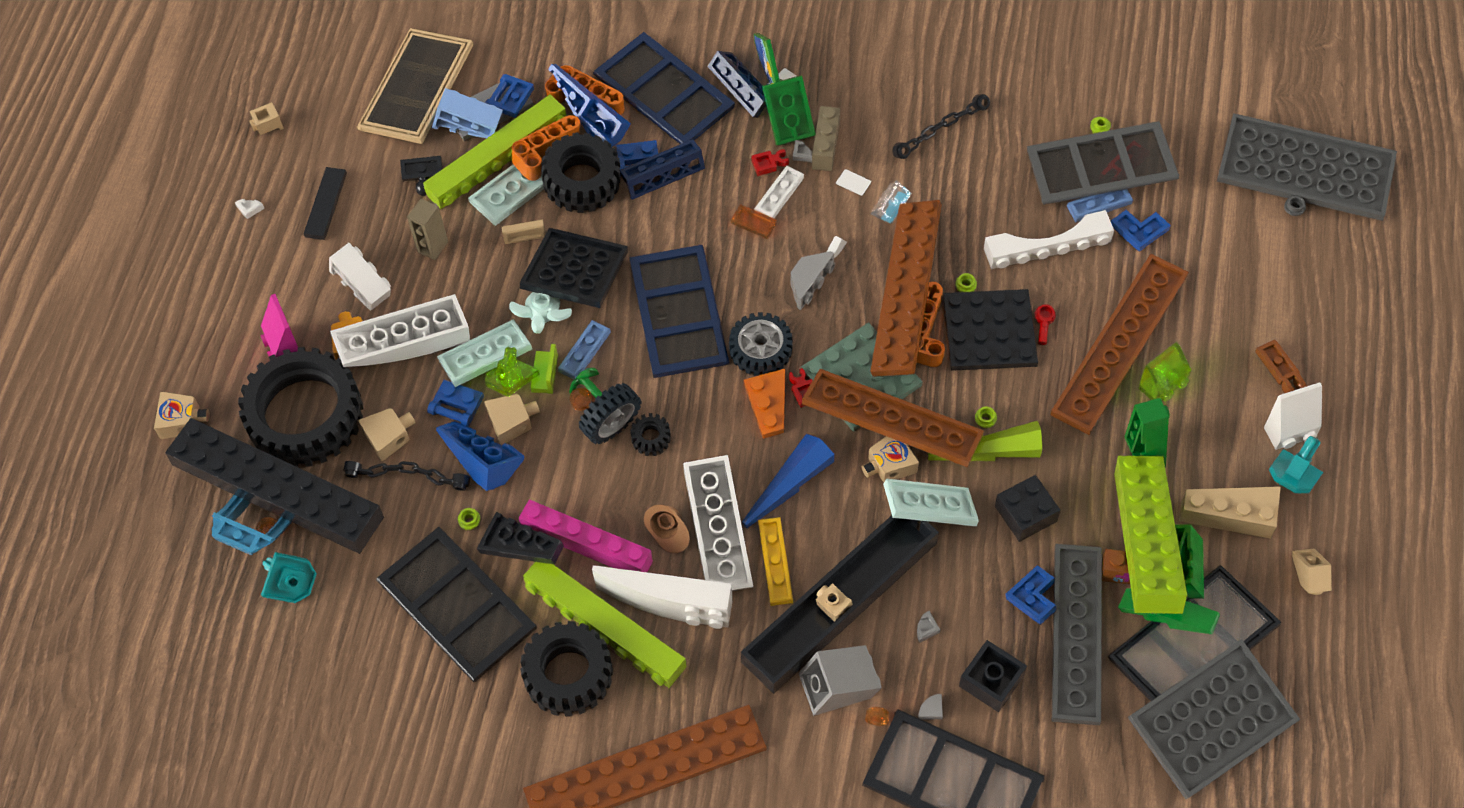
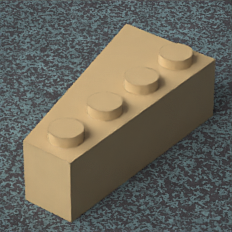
[1179,487,1281,539]

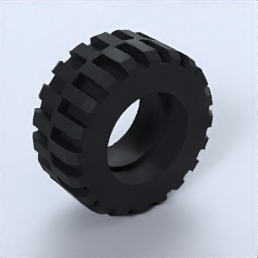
[542,133,620,213]
[520,621,613,717]

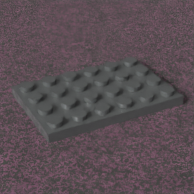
[1128,639,1300,799]

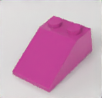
[260,294,298,357]

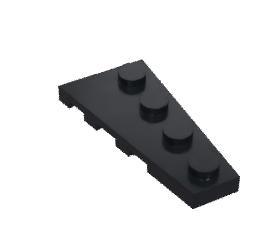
[477,512,564,565]

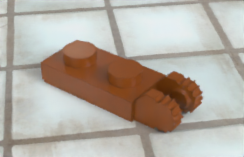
[1255,340,1307,393]

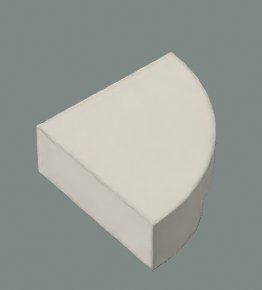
[235,199,265,219]
[827,236,847,258]

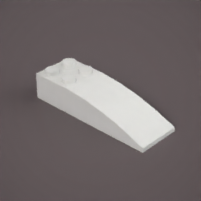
[330,294,470,367]
[683,455,753,591]
[592,565,733,629]

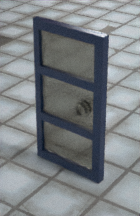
[593,32,735,144]
[629,245,730,378]

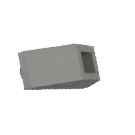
[790,251,835,310]

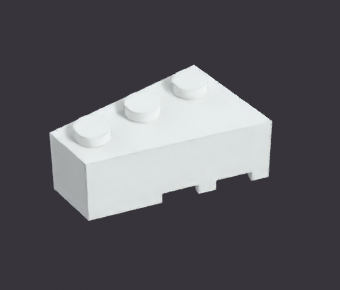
[329,243,391,311]

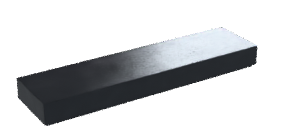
[303,167,347,240]

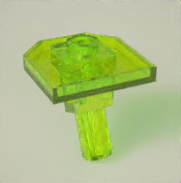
[485,347,540,397]

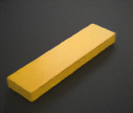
[758,517,793,606]

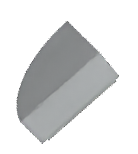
[793,140,813,162]
[917,611,940,643]
[918,694,943,720]

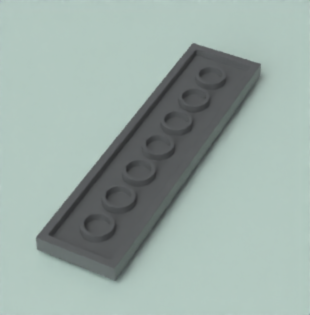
[1051,544,1102,726]

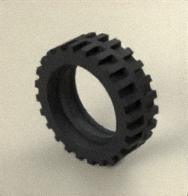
[238,347,364,467]

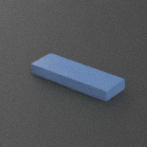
[1067,189,1133,222]
[558,320,611,379]

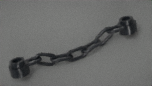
[892,94,990,159]
[343,461,471,491]

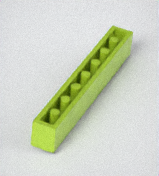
[423,94,567,209]
[523,562,687,688]

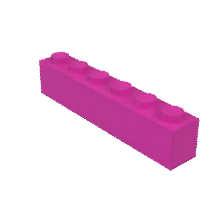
[519,499,653,572]

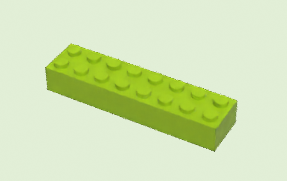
[1114,456,1187,614]

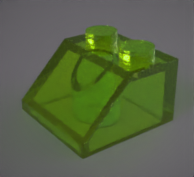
[1138,342,1192,402]

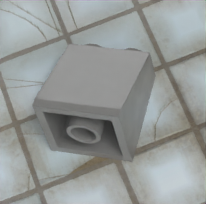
[798,645,882,716]

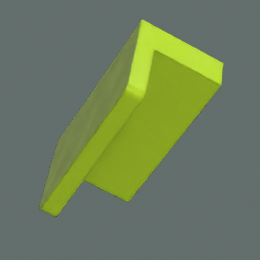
[531,344,558,394]

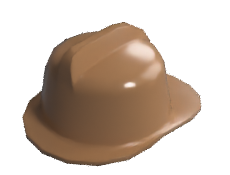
[644,504,690,553]

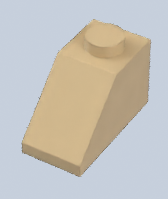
[1292,549,1332,595]

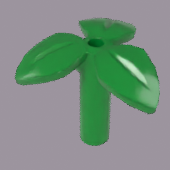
[569,368,602,398]

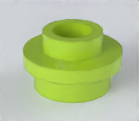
[1090,117,1111,134]
[955,273,977,292]
[975,406,997,428]
[458,508,481,530]

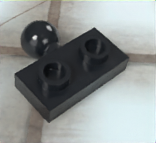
[400,156,443,196]

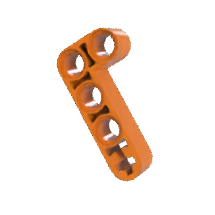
[545,65,625,115]
[512,115,580,181]
[917,282,945,367]

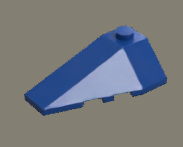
[436,421,524,491]

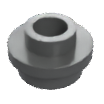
[1284,196,1306,216]

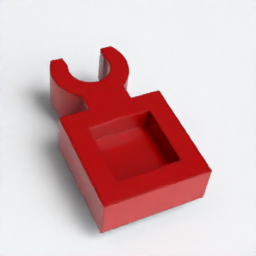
[751,149,789,176]
[789,368,813,408]

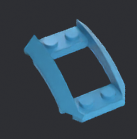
[212,495,291,555]

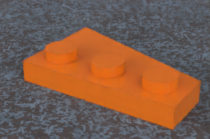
[744,369,785,439]

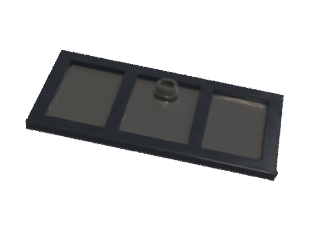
[376,527,537,682]

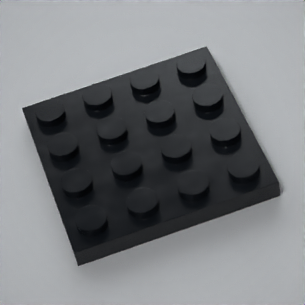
[519,228,628,308]
[943,289,1038,371]

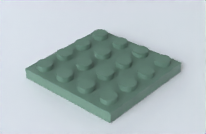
[800,322,923,432]

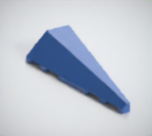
[548,64,631,148]
[742,434,835,529]

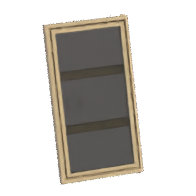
[357,28,473,144]

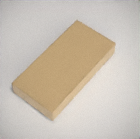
[502,219,545,244]

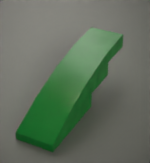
[1118,588,1220,634]

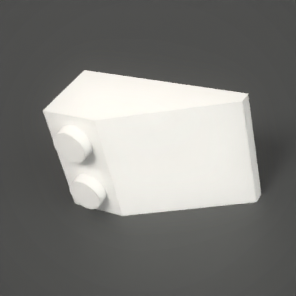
[1264,382,1322,450]

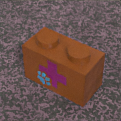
[1102,549,1130,584]

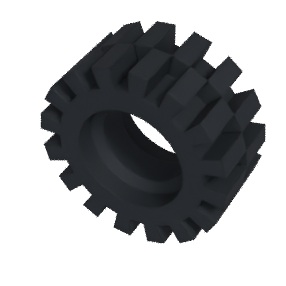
[630,413,671,456]

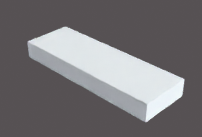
[754,166,804,221]

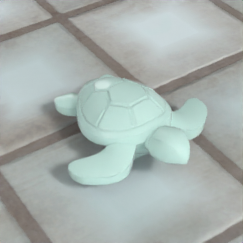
[509,292,572,334]

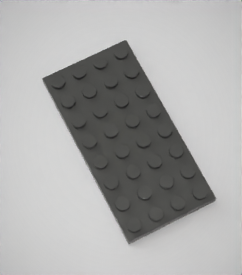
[1216,113,1397,221]

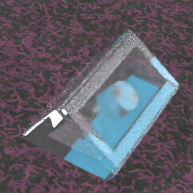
[871,180,912,224]

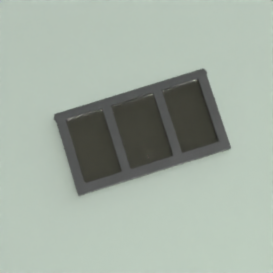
[1027,121,1179,205]

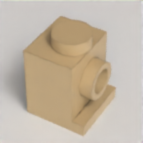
[249,102,284,135]
[816,584,853,622]

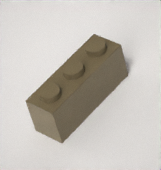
[812,106,840,171]
[407,199,448,260]

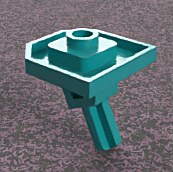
[1269,436,1323,494]
[261,552,317,603]

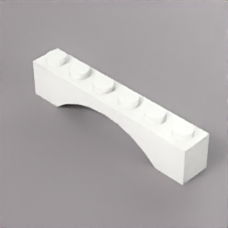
[984,210,1114,269]

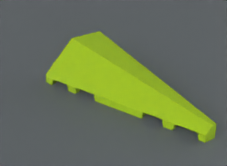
[928,421,1042,461]

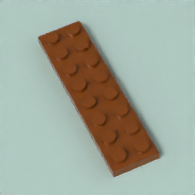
[802,369,984,468]

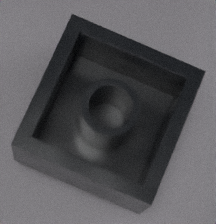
[995,474,1061,542]
[959,640,1027,712]

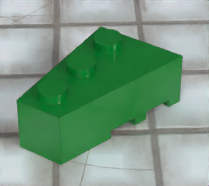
[1124,398,1170,468]
[1175,524,1204,599]

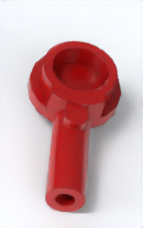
[1034,304,1056,345]

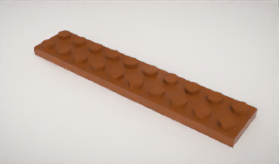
[870,200,942,377]
[1050,254,1189,435]
[523,705,766,808]

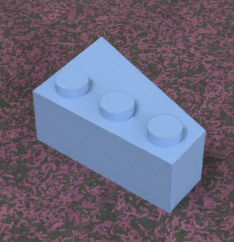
[432,88,503,138]

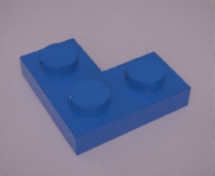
[1111,210,1171,252]
[1005,565,1056,625]

